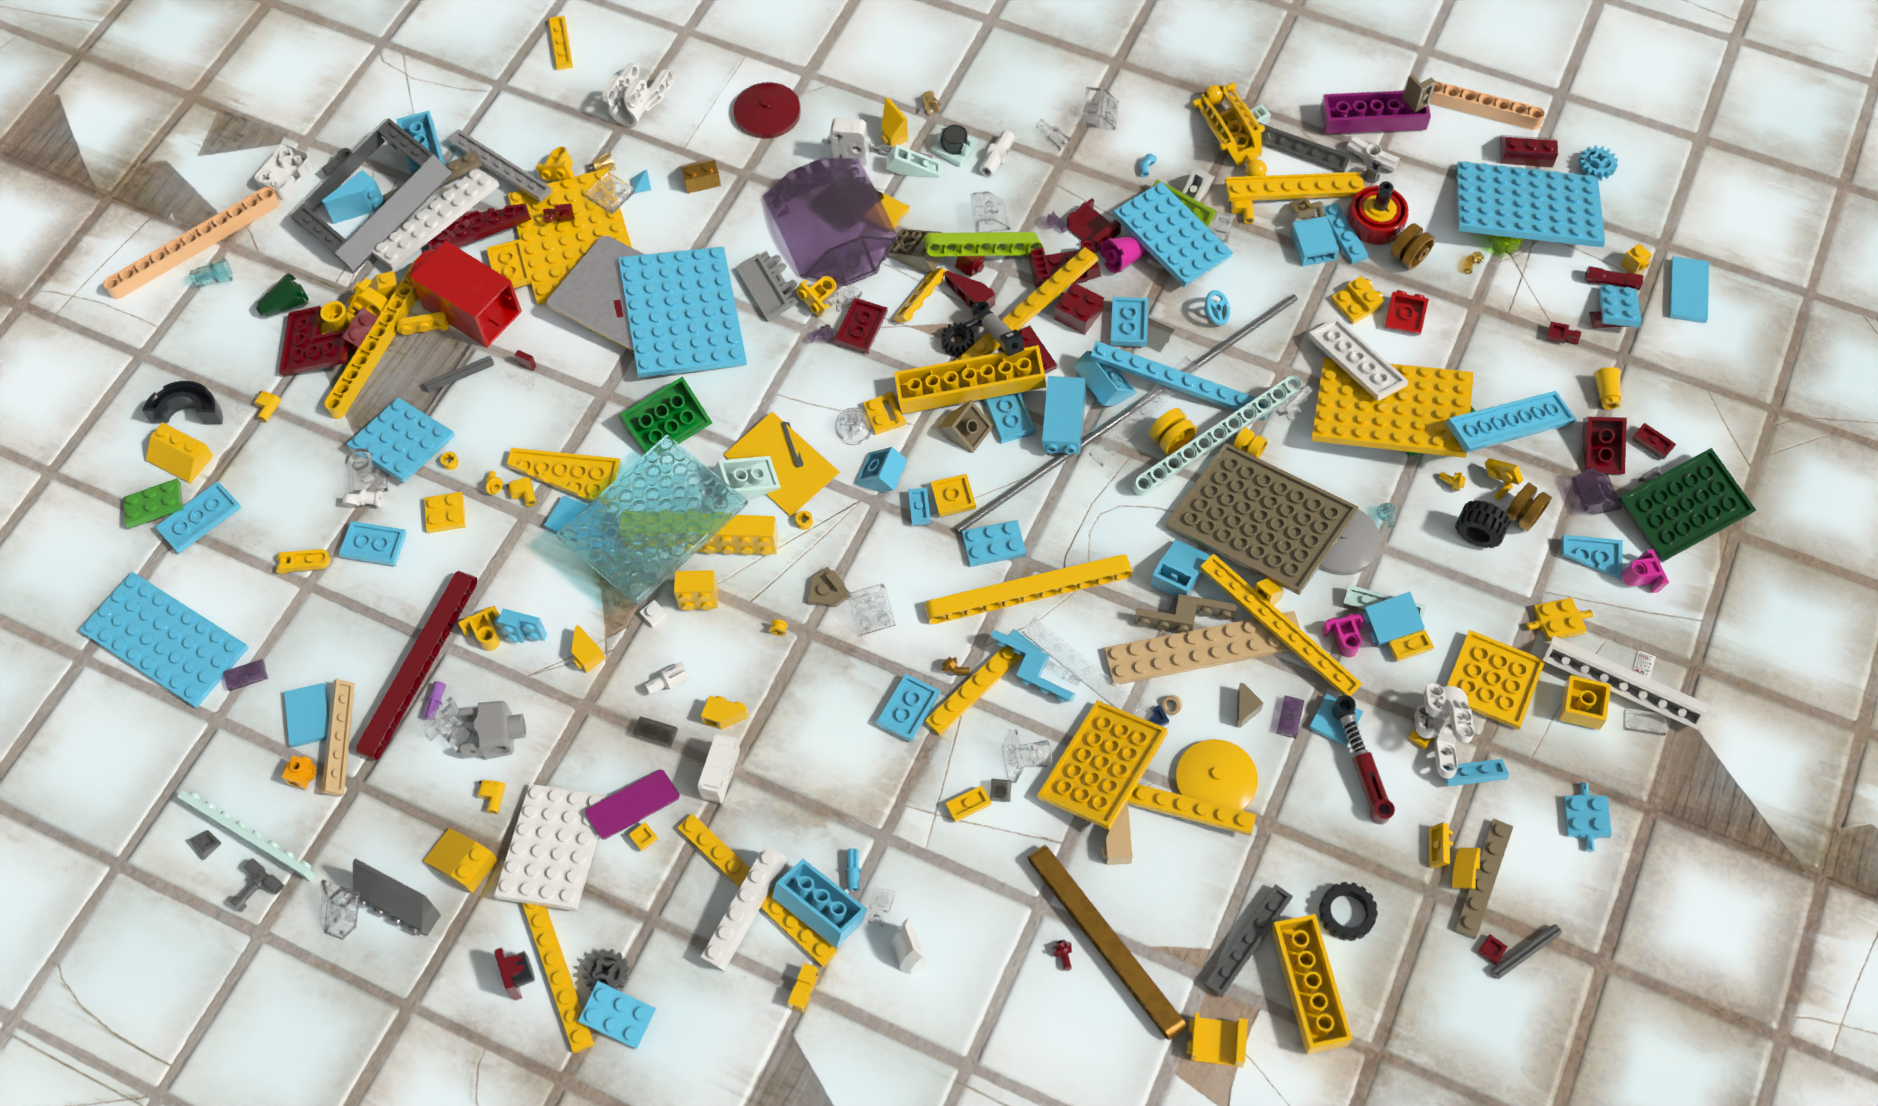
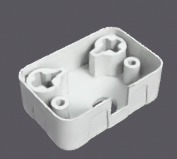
[830,118,869,167]
[255,144,314,200]
[698,733,740,804]

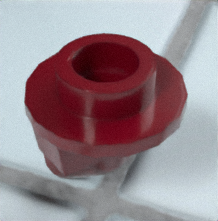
[1051,939,1072,971]

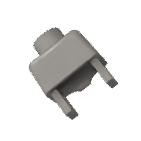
[459,701,526,759]

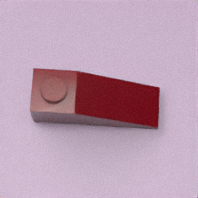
[944,271,996,308]

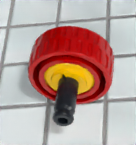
[1347,181,1409,245]

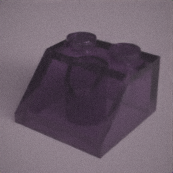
[1571,468,1623,515]

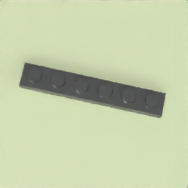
[1252,122,1351,172]
[1204,884,1293,998]

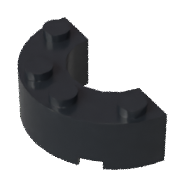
[142,381,223,424]

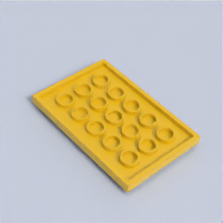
[1037,700,1168,830]

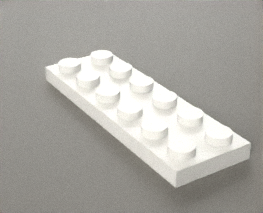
[1308,317,1408,401]

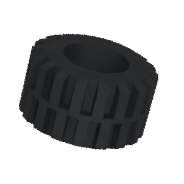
[1455,500,1510,548]

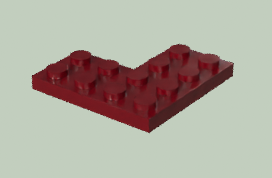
[279,306,349,376]

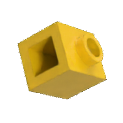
[1620,243,1652,274]

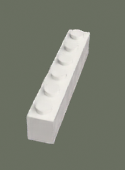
[701,845,787,971]

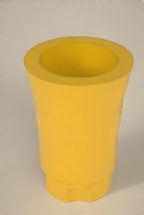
[1594,367,1621,410]

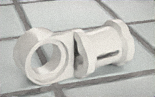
[342,489,383,508]

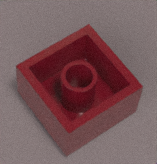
[1054,282,1104,335]

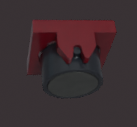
[494,947,535,1001]

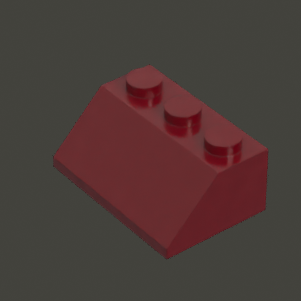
[1500,135,1558,168]

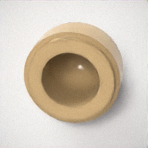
[1162,695,1183,715]

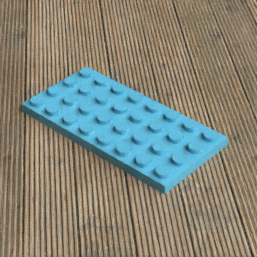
[79,571,249,708]

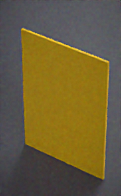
[723,412,840,517]

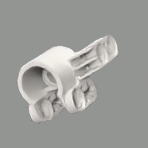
[602,63,675,127]
[1414,683,1475,779]

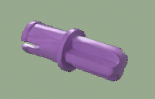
[423,681,446,721]

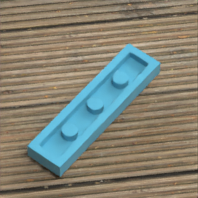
[1324,202,1368,264]

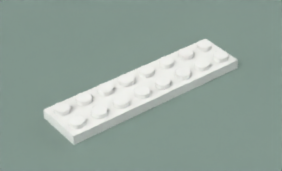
[372,168,500,270]

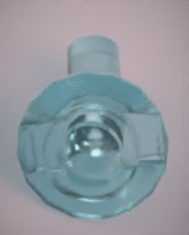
[1377,503,1396,528]

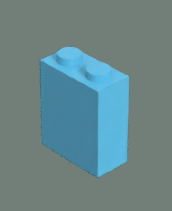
[1290,216,1339,266]
[1363,592,1425,647]

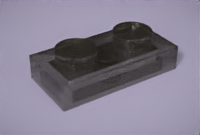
[632,716,678,748]

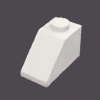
[1183,169,1214,201]

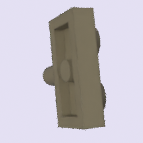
[1290,198,1325,220]

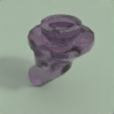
[1046,211,1068,233]
[808,324,833,343]

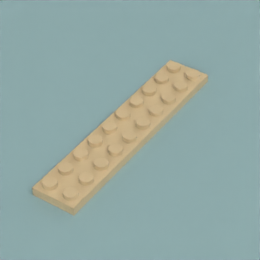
[1104,611,1300,686]

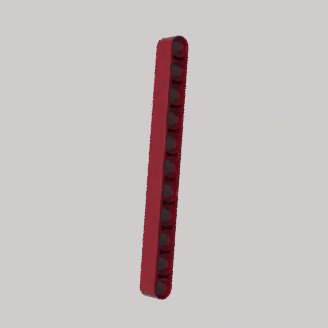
[356,571,478,761]

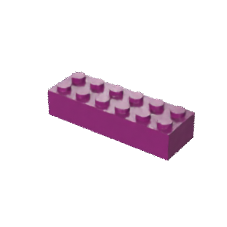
[1320,91,1431,134]

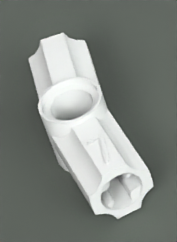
[1346,136,1400,172]

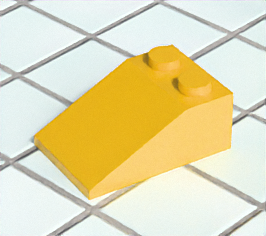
[423,828,498,894]

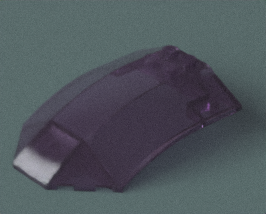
[763,157,898,287]

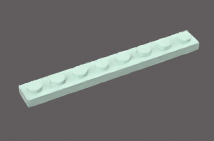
[177,790,315,881]

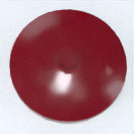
[733,82,801,139]

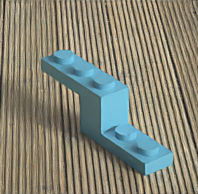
[991,630,1076,703]

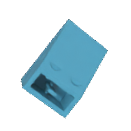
[1151,539,1211,598]

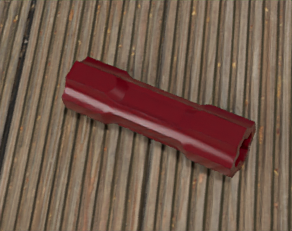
[1584,266,1644,291]

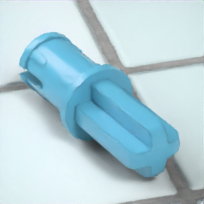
[845,849,861,891]

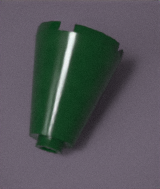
[256,272,309,317]

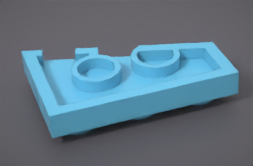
[1561,535,1623,579]

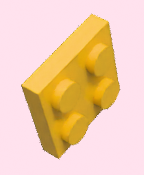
[930,474,976,517]
[424,491,466,534]

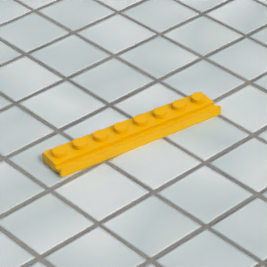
[1225,172,1365,201]

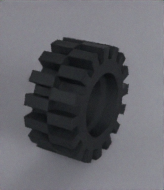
[941,322,974,357]

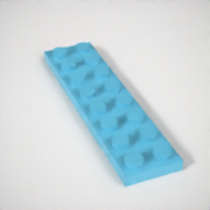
[1445,391,1577,453]

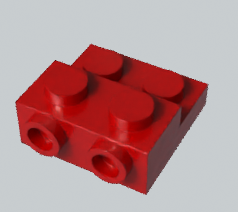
[1384,290,1429,335]

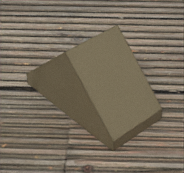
[1237,683,1264,728]

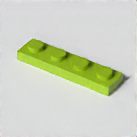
[1153,179,1217,227]

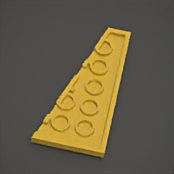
[507,448,621,510]

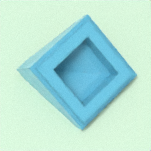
[631,170,651,193]

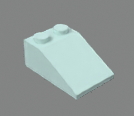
[712,456,781,504]

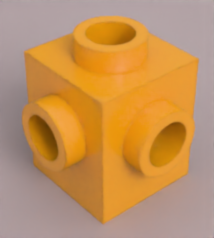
[281,756,317,790]

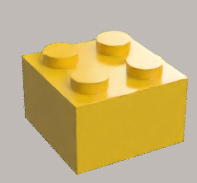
[674,570,719,611]
[1559,675,1611,730]

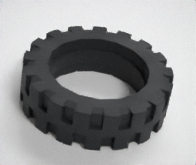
[1319,882,1378,941]

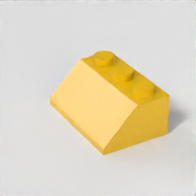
[146,422,214,484]

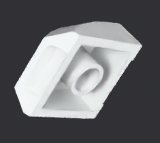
[891,918,926,975]

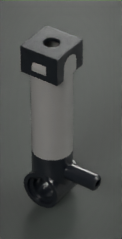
[963,301,1024,357]

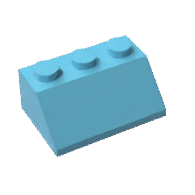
[1073,351,1137,407]

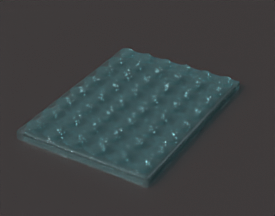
[556,435,748,607]

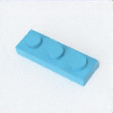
[1443,759,1509,787]

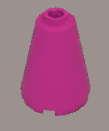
[1101,236,1148,273]

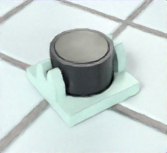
[931,125,978,166]

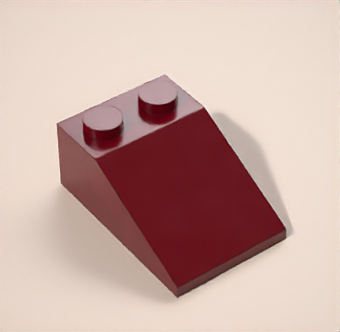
[1582,417,1627,474]

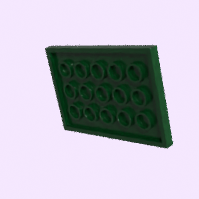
[1618,448,1756,563]

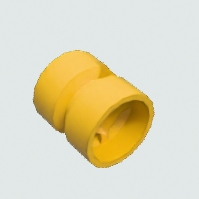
[1233,427,1268,458]

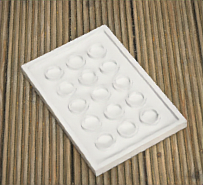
[494,784,608,911]

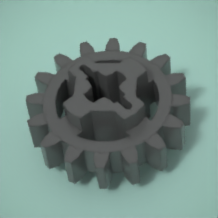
[582,949,630,992]

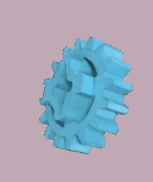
[1578,145,1618,180]

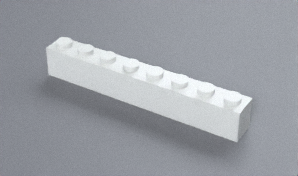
[1543,636,1708,730]

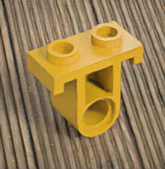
[536,146,574,181]
[795,276,836,317]
[347,278,388,317]
[458,605,500,651]

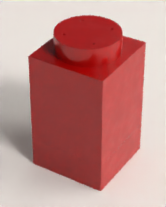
[409,241,522,348]

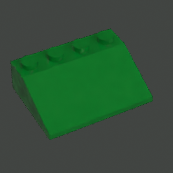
[618,376,712,462]

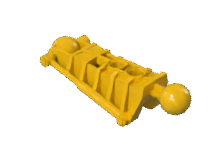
[1192,82,1267,176]

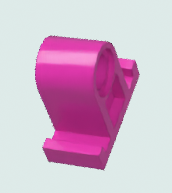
[1621,549,1669,593]
[1322,614,1365,658]

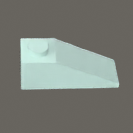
[885,144,942,178]

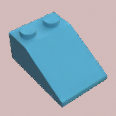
[322,170,385,224]

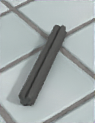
[424,356,494,392]
[1491,924,1562,979]

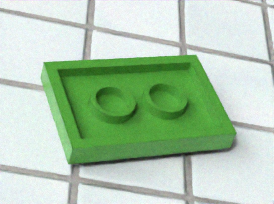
[124,478,183,528]

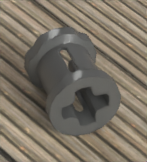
[1364,160,1382,183]

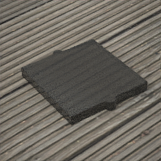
[1147,318,1174,353]

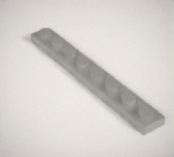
[446,129,553,202]

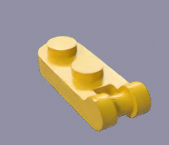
[397,312,449,335]
[276,549,331,574]

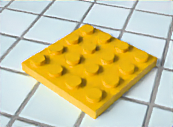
[1447,630,1545,730]

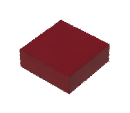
[514,350,537,371]
[1477,934,1508,965]

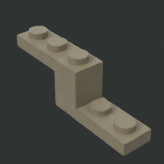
[1134,594,1237,633]

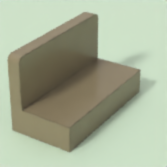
[1403,75,1436,112]

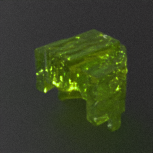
[1488,235,1525,256]

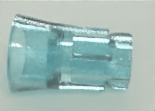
[189,257,233,287]

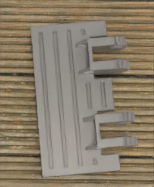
[736,251,799,322]

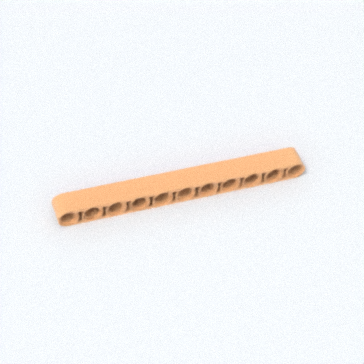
[103,187,280,299]

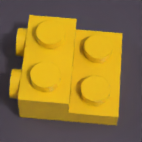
[1331,276,1384,324]

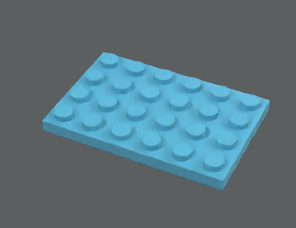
[1112,182,1233,287]

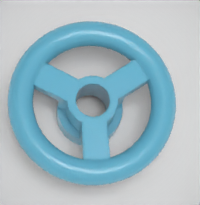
[1204,290,1230,325]

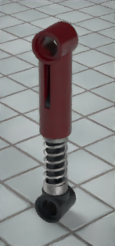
[1332,695,1395,824]

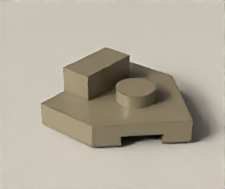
[808,567,851,607]

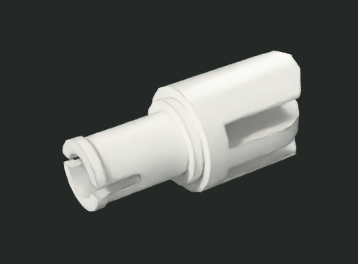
[645,662,690,695]

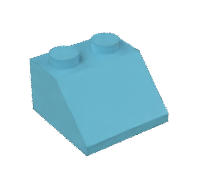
[855,447,907,493]

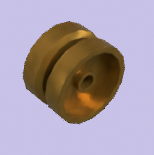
[1390,223,1436,269]
[1506,482,1552,532]

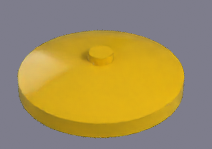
[1175,739,1258,811]

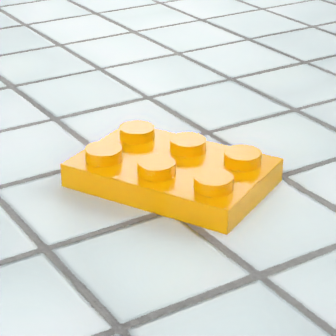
[486,239,532,288]

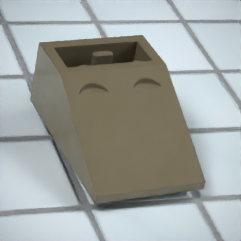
[884,229,944,272]

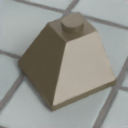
[938,400,994,453]

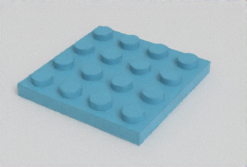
[347,397,455,483]

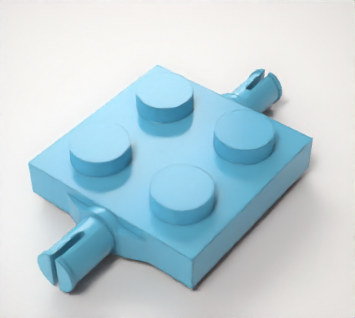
[1564,782,1612,852]

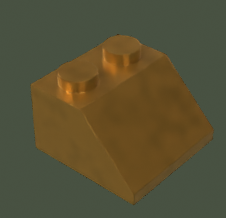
[680,158,721,194]

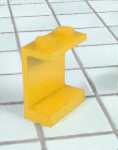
[1187,1012,1248,1068]

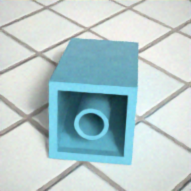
[1042,376,1086,454]

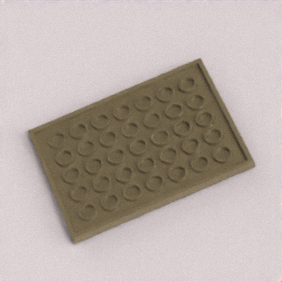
[1165,443,1359,595]

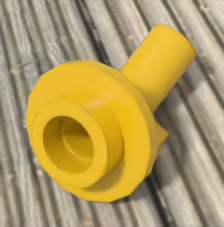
[485,471,503,495]
[1439,472,1465,491]

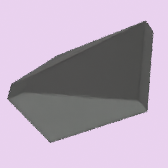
[190,830,221,860]

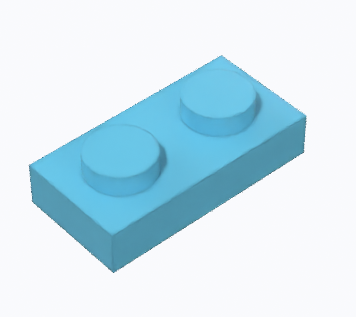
[908,488,931,526]

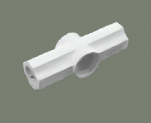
[980,130,1015,177]

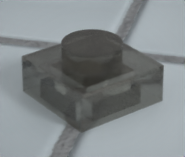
[990,779,1012,802]

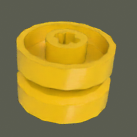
[1149,408,1197,455]

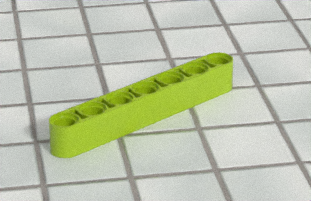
[922,232,1043,257]

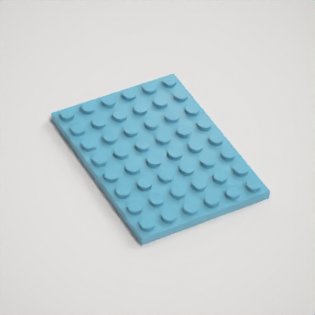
[1456,161,1605,248]
[618,247,747,378]

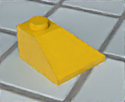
[881,97,908,147]

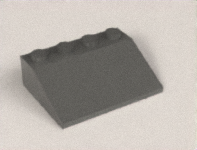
[353,858,441,936]

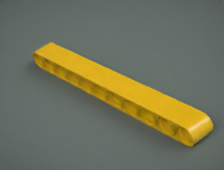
[324,258,419,419]
[924,555,1133,624]

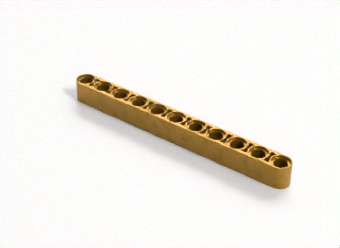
[1027,844,1187,1040]

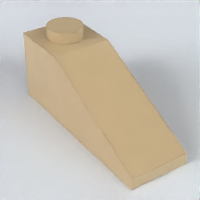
[1102,800,1133,865]

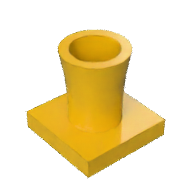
[320,301,355,334]

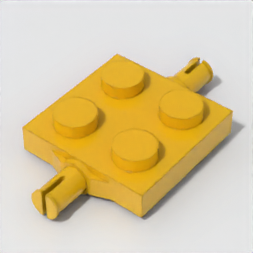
[1526,597,1593,642]

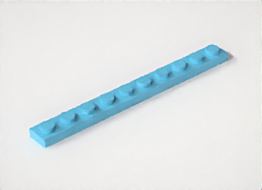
[1089,341,1266,420]

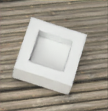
[639,600,668,628]

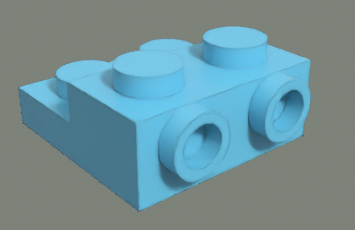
[495,608,547,643]

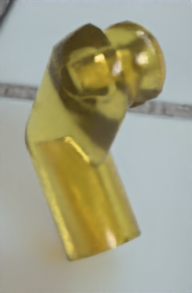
[1463,252,1484,274]

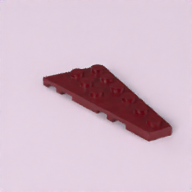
[428,203,531,250]

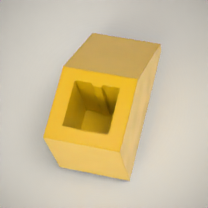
[701,695,749,730]

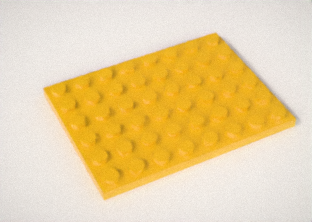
[508,168,632,305]
[1311,357,1474,458]

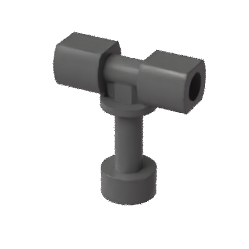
[229,858,285,912]

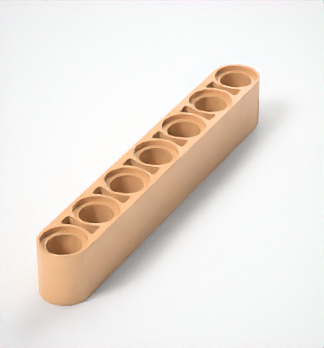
[1430,81,1545,130]

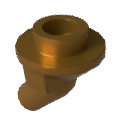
[942,657,970,675]

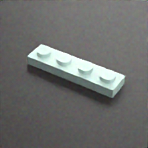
[1343,585,1426,619]

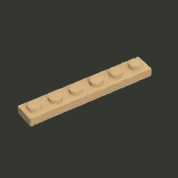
[321,679,355,797]

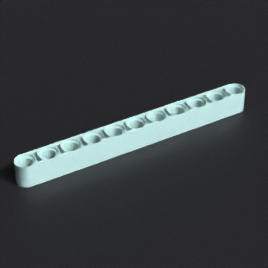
[1133,376,1302,496]

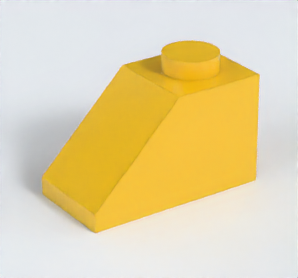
[369,271,400,300]
[1255,578,1284,606]
[571,625,605,673]

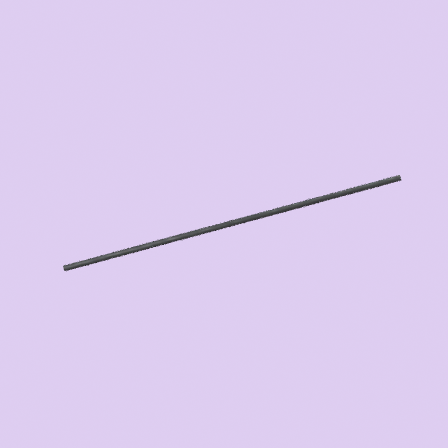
[955,294,1298,534]

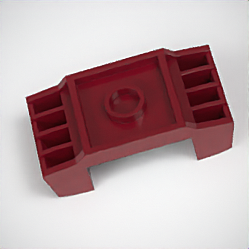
[1028,240,1102,287]

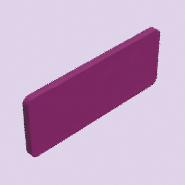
[585,770,680,840]

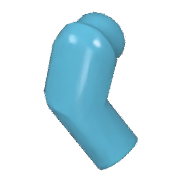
[1139,154,1157,177]

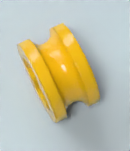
[440,452,459,470]
[795,511,813,530]
[769,620,788,636]

